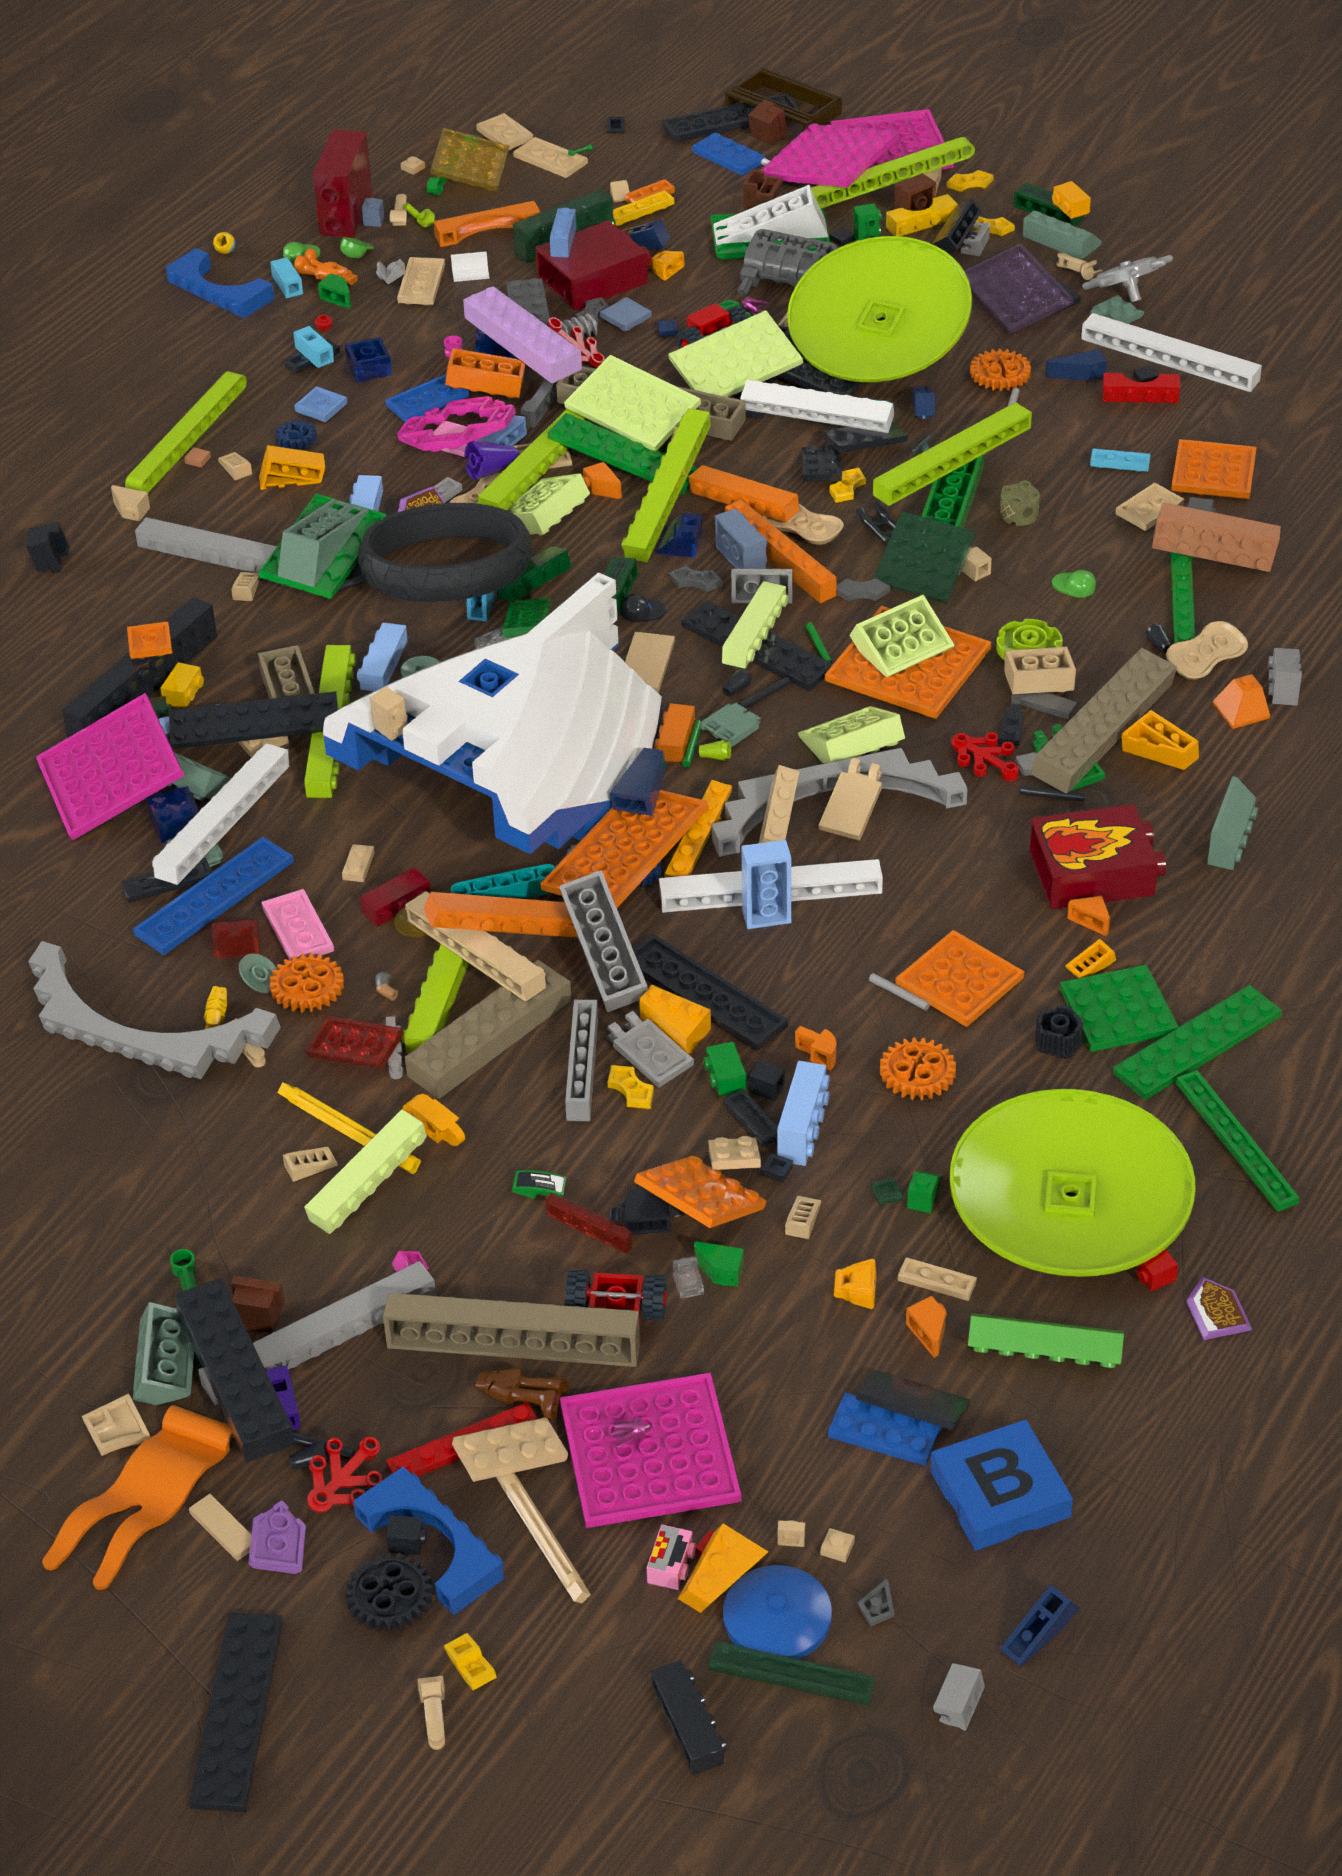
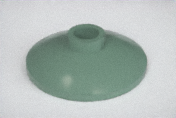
[401,656,440,678]
[239,954,277,993]

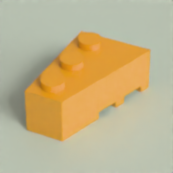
[259,445,325,490]
[1122,710,1199,770]
[640,985,711,1055]
[678,1524,768,1613]

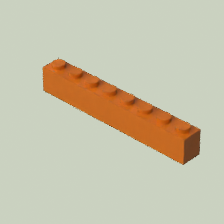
[725,499,837,604]
[424,892,578,938]

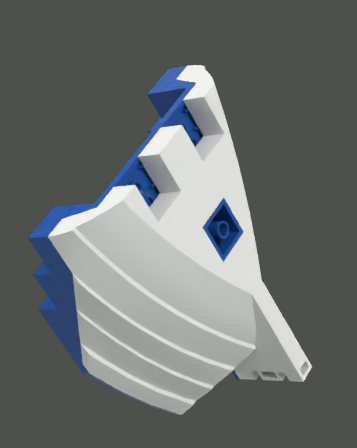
[323,573,662,854]

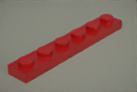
[386,1402,537,1476]

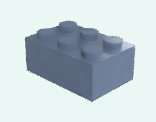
[715,508,767,569]

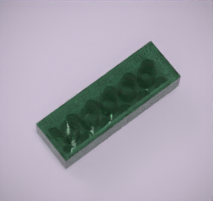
[513,189,614,264]

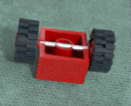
[675,303,749,349]
[565,1269,667,1329]

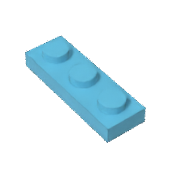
[1090,449,1150,472]

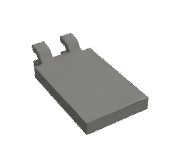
[608,1011,694,1088]

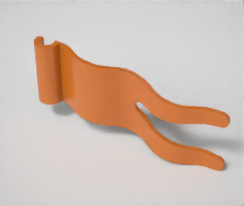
[42,1405,234,1590]

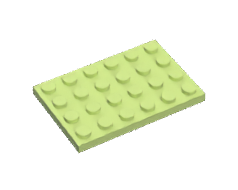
[669,311,803,397]
[564,355,701,451]

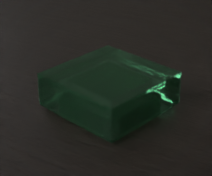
[871,1177,902,1206]

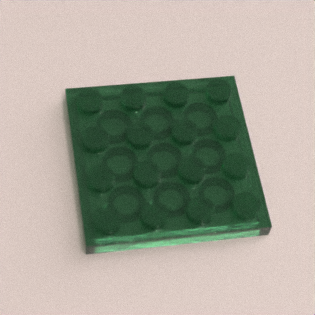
[873,511,977,604]

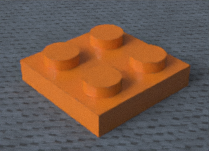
[127,622,172,659]

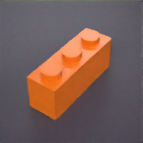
[655,703,695,763]

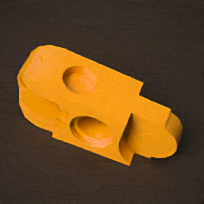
[403,1094,465,1146]

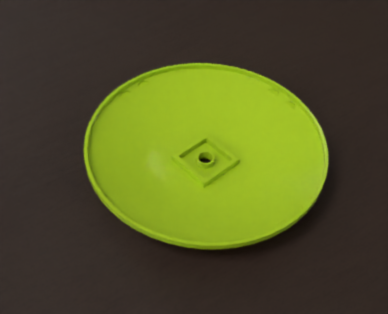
[787,236,972,382]
[950,1089,1195,1277]

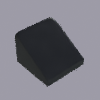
[607,117,625,133]

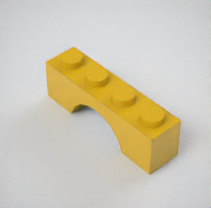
[886,194,958,237]

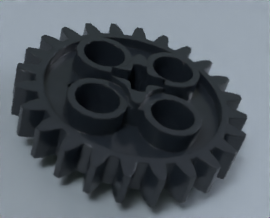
[345,1552,433,1633]

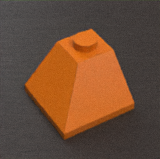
[1213,674,1270,729]

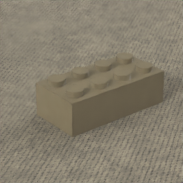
[258,645,315,699]

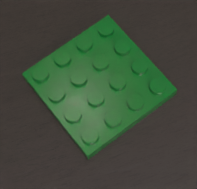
[1060,965,1179,1052]

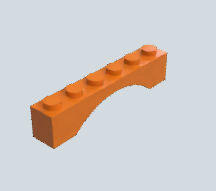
[433,201,541,247]

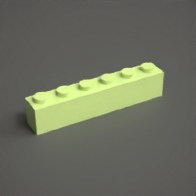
[722,581,788,669]
[305,1110,427,1234]

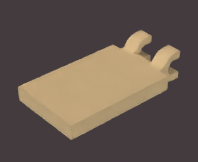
[819,758,882,841]

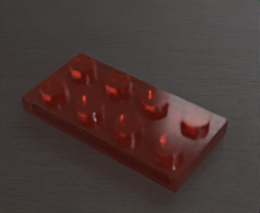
[306,1016,404,1069]

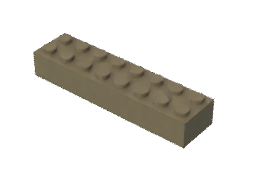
[405,960,571,1099]

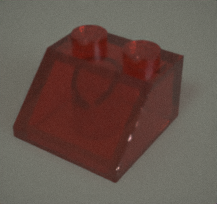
[212,919,260,958]

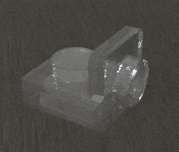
[673,1256,704,1299]

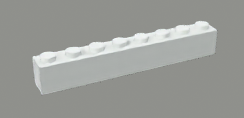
[740,380,894,433]

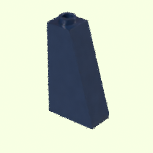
[610,748,667,816]

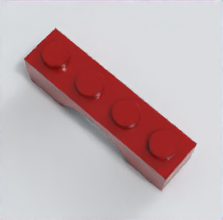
[1102,373,1180,403]

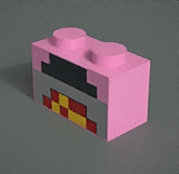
[647,1525,696,1590]

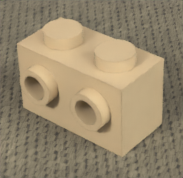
[370,686,407,741]

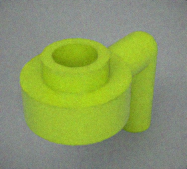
[403,202,435,227]

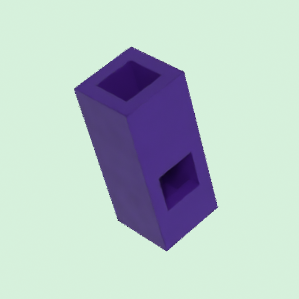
[266,1365,301,1430]

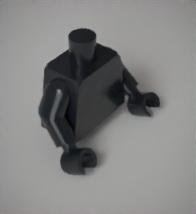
[609,1184,685,1236]

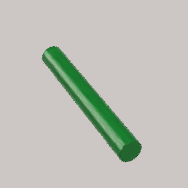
[805,622,832,663]
[682,720,702,767]

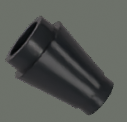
[1146,623,1172,653]
[722,668,752,697]
[289,1441,329,1470]

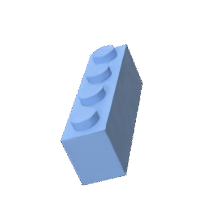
[350,475,383,511]
[357,623,408,691]

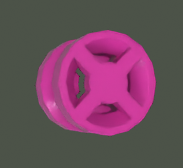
[444,336,463,358]

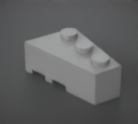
[1268,648,1302,705]

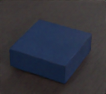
[657,320,678,337]

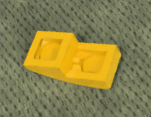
[444,1633,497,1690]

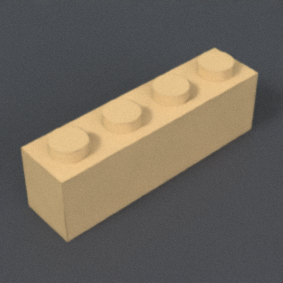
[759,765,800,843]

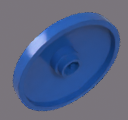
[723,1565,832,1663]

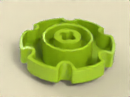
[996,619,1063,660]

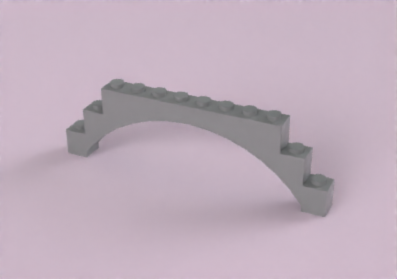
[711,748,967,857]
[28,941,281,1079]

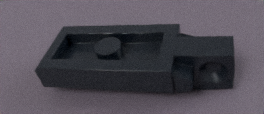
[998,698,1025,746]

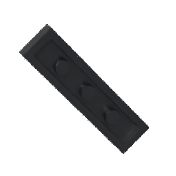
[121,857,212,903]

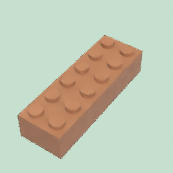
[1152,502,1281,572]

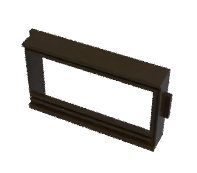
[722,67,842,131]

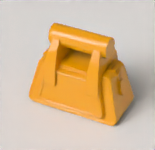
[648,251,685,281]
[834,1259,876,1309]

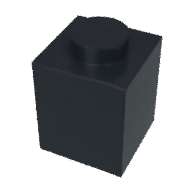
[747,1060,785,1101]
[386,1515,427,1555]

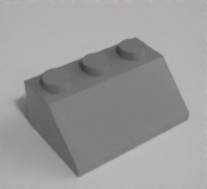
[731,569,792,603]

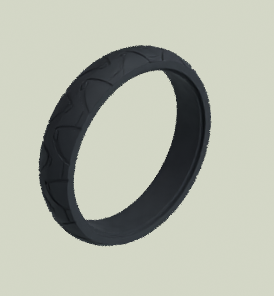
[358,503,532,602]

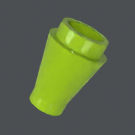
[699,740,731,761]

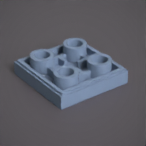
[600,297,652,331]

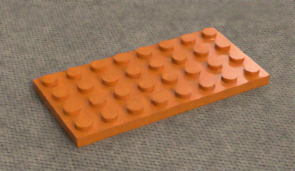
[540,790,708,908]

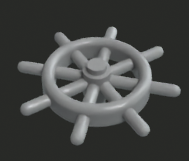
[1083,255,1173,302]

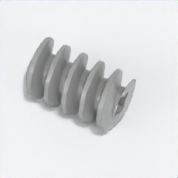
[561,314,597,340]

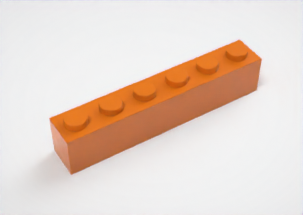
[689,465,799,523]

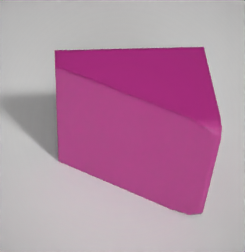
[392,1251,429,1272]

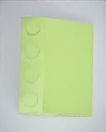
[508,473,590,535]
[849,595,955,677]
[798,706,905,764]

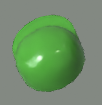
[340,237,374,259]
[283,241,320,265]
[1052,570,1096,597]

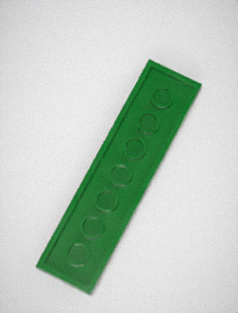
[547,413,698,495]
[503,597,551,639]
[1113,985,1282,1100]

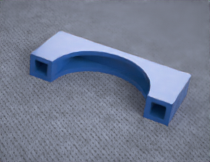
[166,248,274,318]
[353,1467,504,1615]

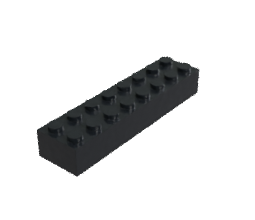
[174,1278,295,1463]

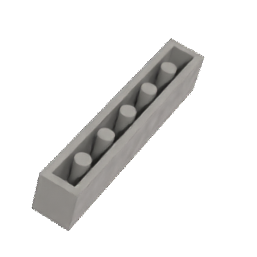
[565,1000,598,1121]

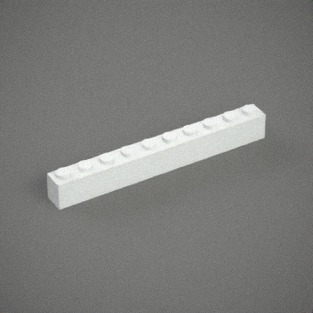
[1082,313,1262,392]
[152,743,289,885]
[659,859,883,912]

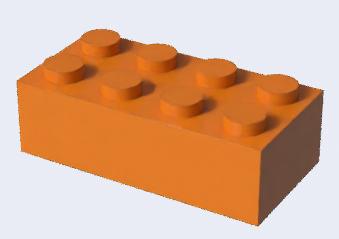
[445,348,526,398]

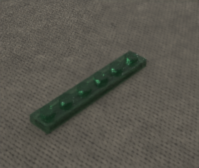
[709,1641,876,1706]

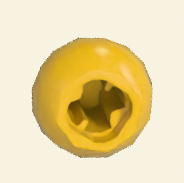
[213,232,235,254]

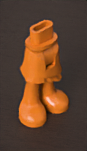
[294,248,358,285]

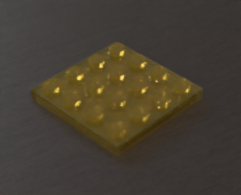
[430,128,509,192]

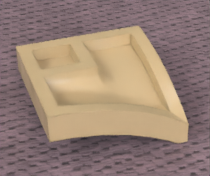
[82,1394,151,1456]

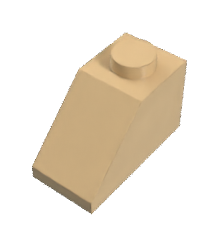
[111,485,150,521]

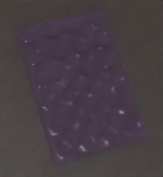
[964,243,1074,334]

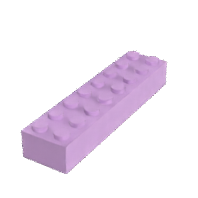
[463,286,582,383]

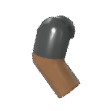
[375,971,398,1001]

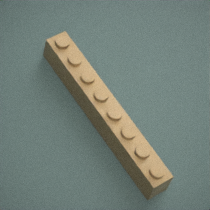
[405,892,546,1002]

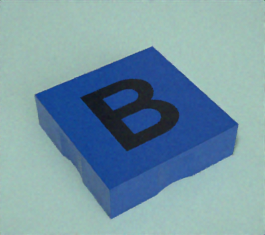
[930,1420,1073,1551]

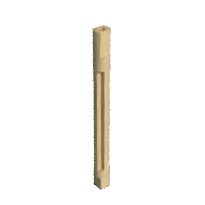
[496,1473,591,1603]

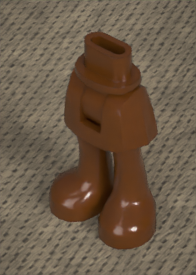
[475,1369,568,1420]

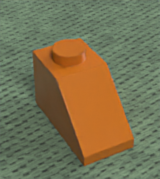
[582,462,622,499]
[906,1296,947,1357]

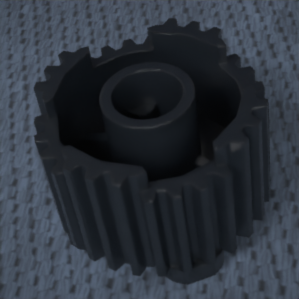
[1035,1004,1084,1059]

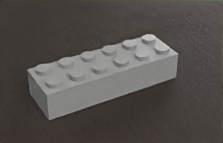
[559,870,648,1012]

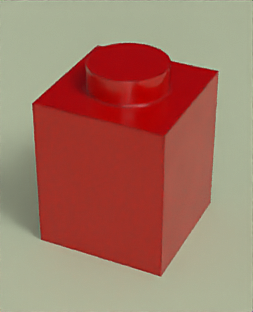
[1137,1249,1178,1291]

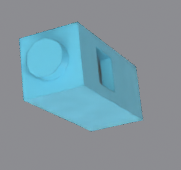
[270,257,303,298]
[293,326,334,368]

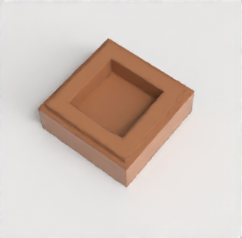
[184,447,211,468]

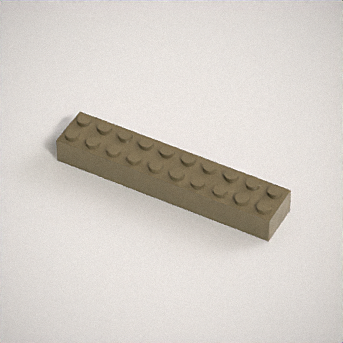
[556,366,746,441]
[1030,648,1177,794]
[383,1293,640,1367]

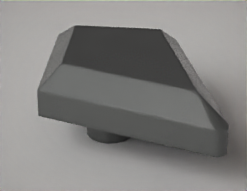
[858,1579,894,1626]

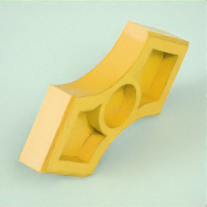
[947,170,994,192]
[970,216,1015,236]
[829,468,866,503]
[608,1065,654,1109]

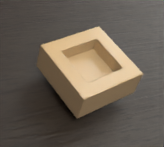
[401,156,425,175]
[778,1520,805,1547]
[820,1528,855,1563]

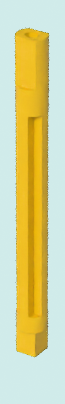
[277,1082,421,1174]

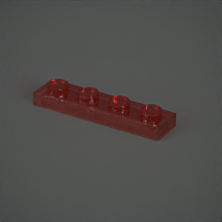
[545,1193,632,1254]

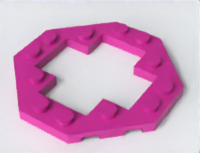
[397,396,516,452]

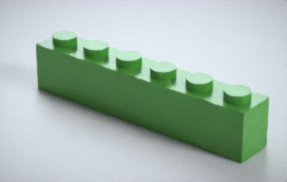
[968,1313,1124,1368]

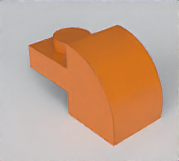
[795,1026,836,1071]

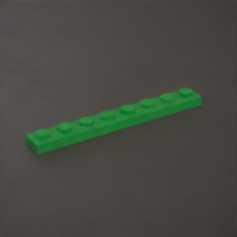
[1170,552,1195,644]
[1176,1070,1299,1212]

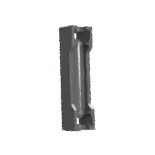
[520,377,559,428]

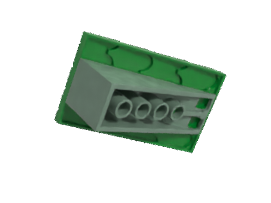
[259,493,387,599]

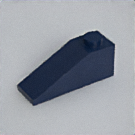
[621,220,671,250]
[1045,349,1107,380]
[911,386,935,419]
[1000,1584,1080,1667]

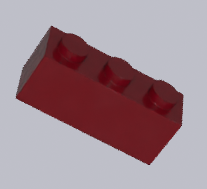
[360,868,431,927]

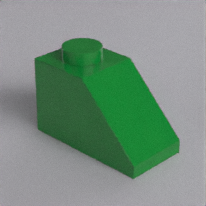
[318,273,351,309]
[907,1170,943,1213]
[694,1241,744,1287]

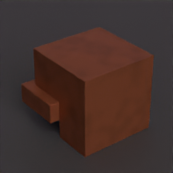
[748,99,788,145]
[743,169,783,209]
[231,1276,285,1334]

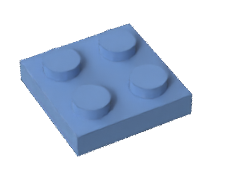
[295,386,347,422]

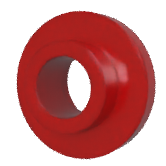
[314,315,333,331]

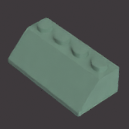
[1023,211,1102,260]
[168,752,232,801]
[1208,776,1258,870]
[132,1302,194,1405]

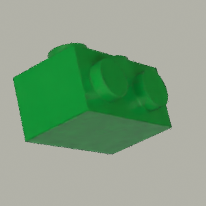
[853,203,882,241]
[703,1042,746,1096]

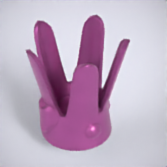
[742,296,769,315]
[609,1418,650,1448]

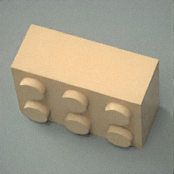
[1004,647,1076,694]

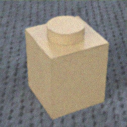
[960,546,992,581]

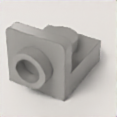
[376,259,405,284]

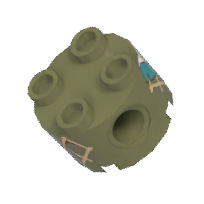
[1000,481,1040,526]

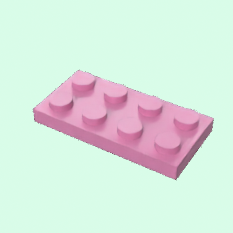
[262,889,334,961]

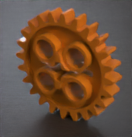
[970,349,1031,391]
[270,953,344,1013]
[880,1037,956,1100]

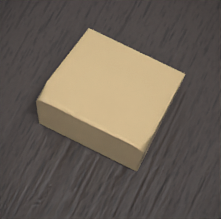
[610,180,629,202]

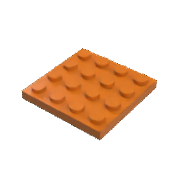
[1171,439,1256,499]
[896,930,1024,1027]
[634,1156,767,1228]

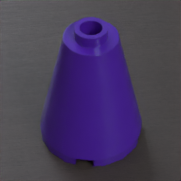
[464,441,520,479]

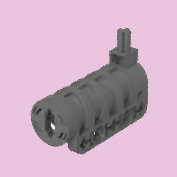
[737,229,837,297]

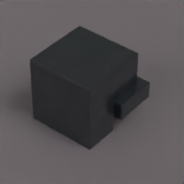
[26,522,70,574]

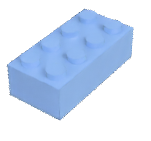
[742,840,791,929]
[777,1061,830,1166]

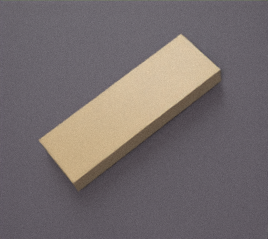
[898,1257,977,1301]
[189,1494,251,1561]

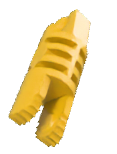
[204,986,227,1029]

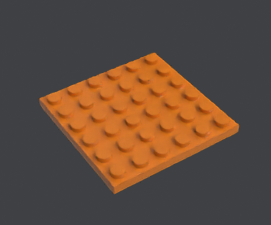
[825,606,991,719]

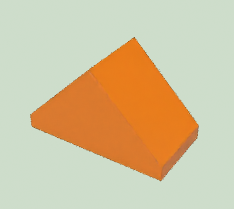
[1067,896,1110,936]

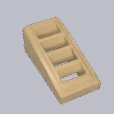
[218,452,252,480]
[231,572,260,601]
[283,1147,338,1182]
[785,1196,821,1239]

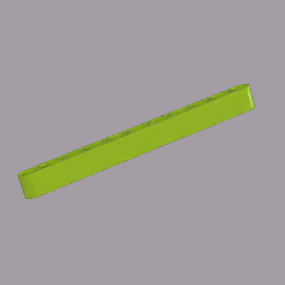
[811,137,975,208]
[125,371,247,493]

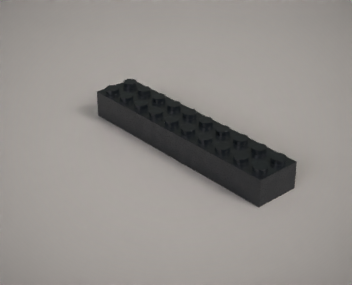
[62,597,217,738]

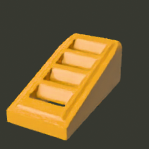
[1065,939,1116,978]

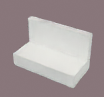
[451,252,489,282]

